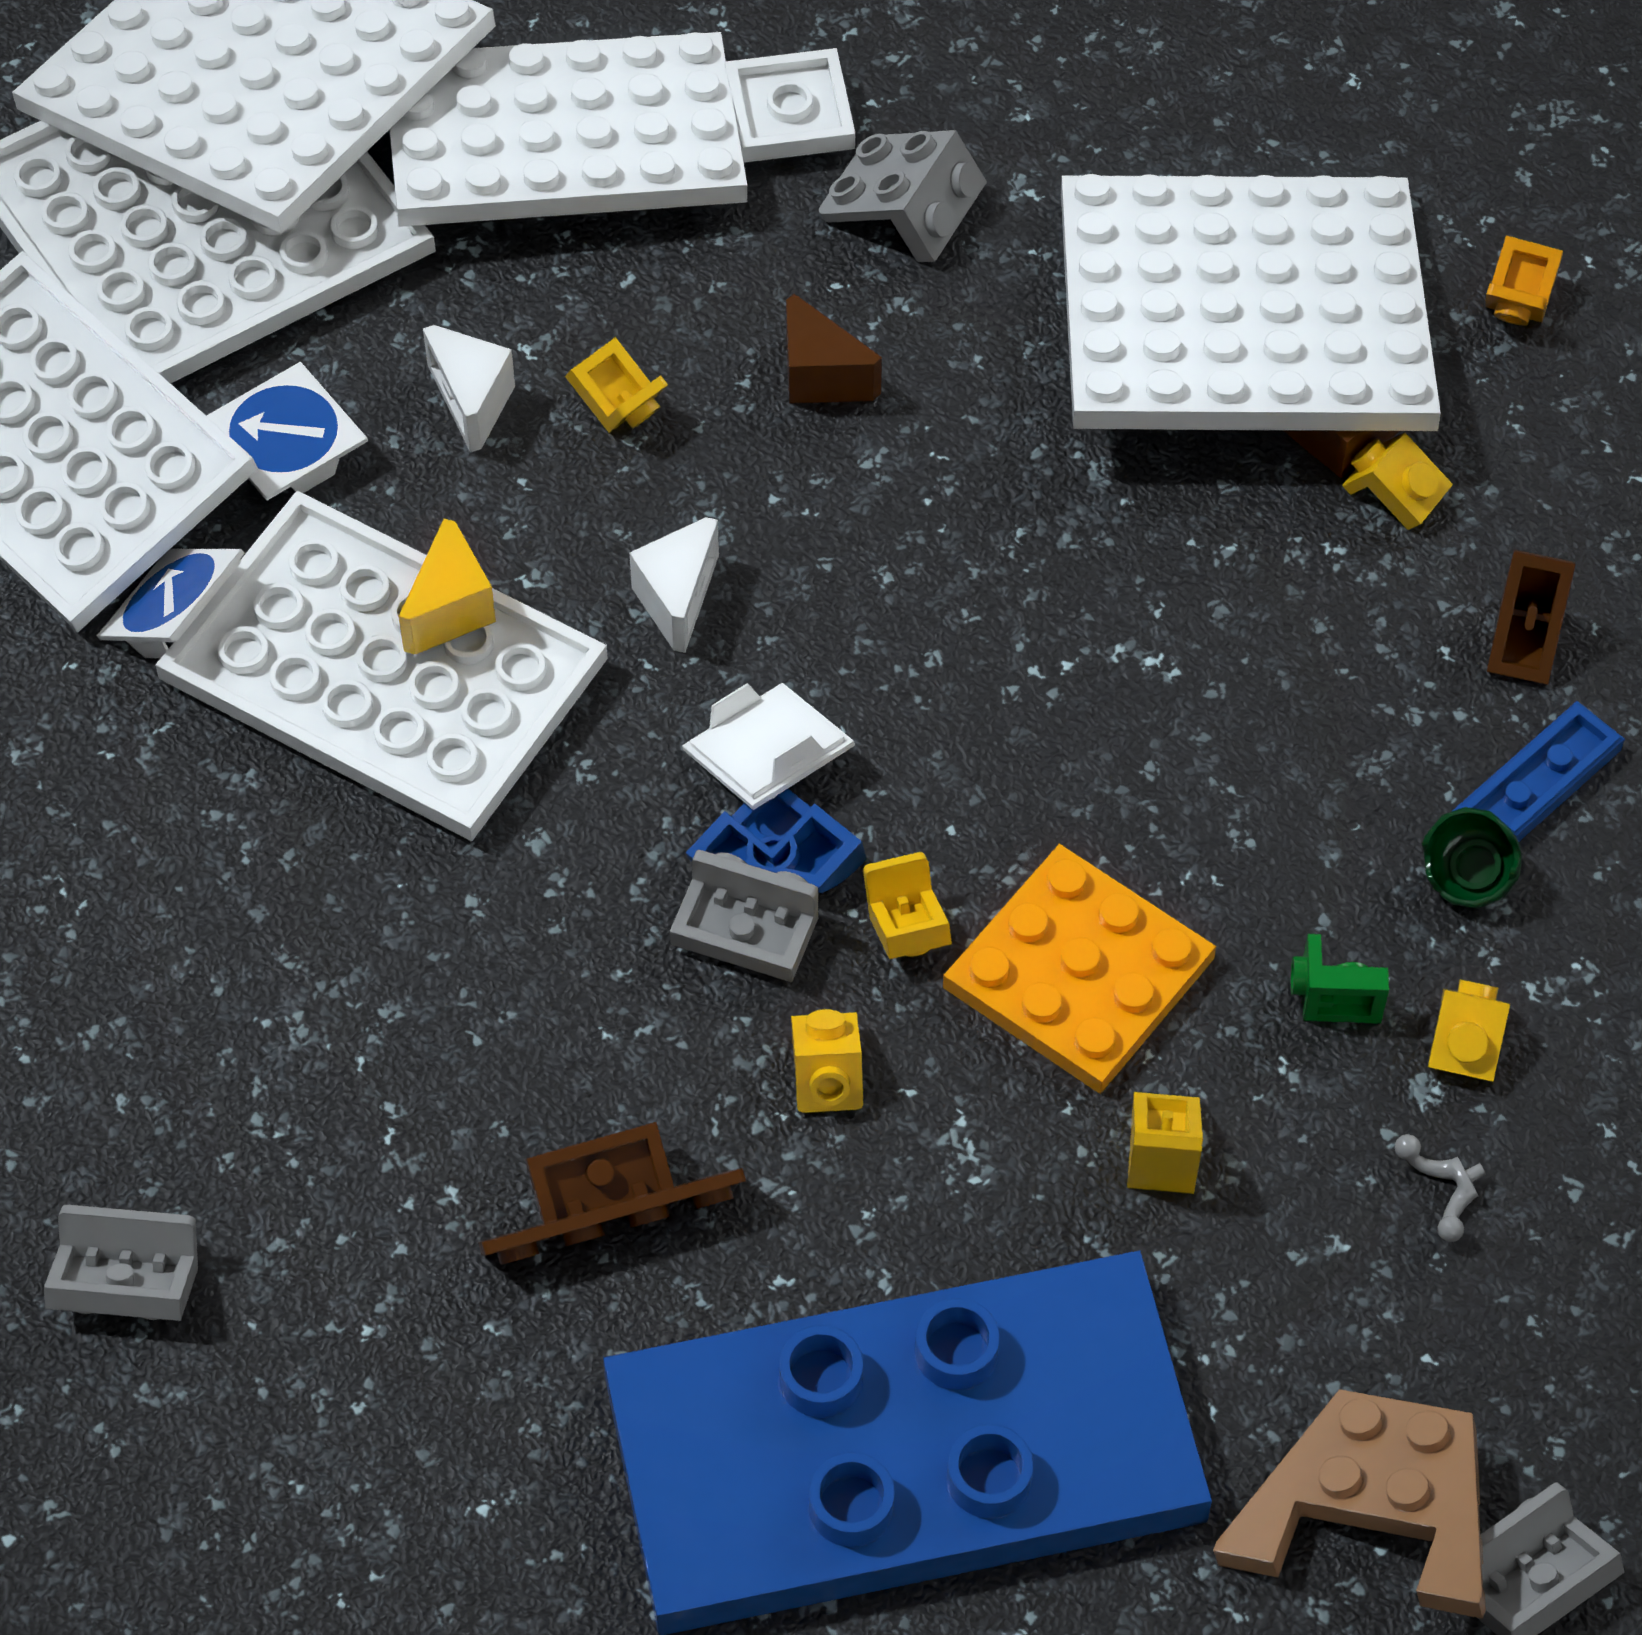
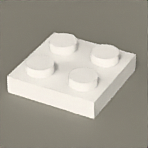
[725,48,855,163]

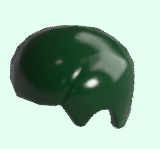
[1422,807,1522,909]

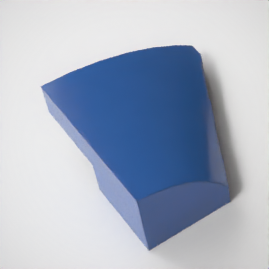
[686,789,867,893]

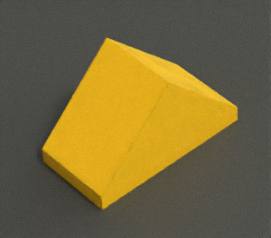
[399,519,496,655]
[1127,1092,1203,1194]

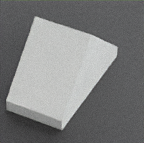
[423,325,515,453]
[629,517,719,653]

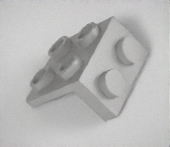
[819,130,987,262]

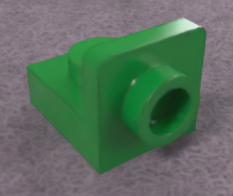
[1290,934,1389,1023]

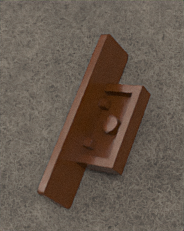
[478,1122,746,1265]

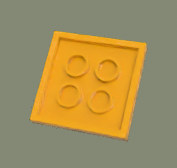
[943,843,1216,1094]

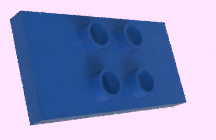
[603,1250,1212,1635]

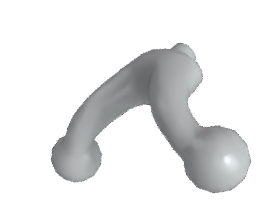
[1394,1134,1486,1242]

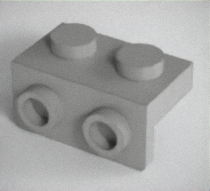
[670,850,818,982]
[44,1205,198,1321]
[1478,1482,1625,1635]

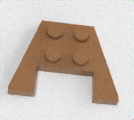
[1213,1389,1486,1619]

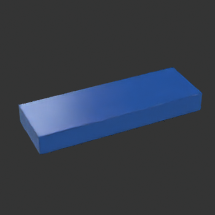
[1452,701,1625,841]

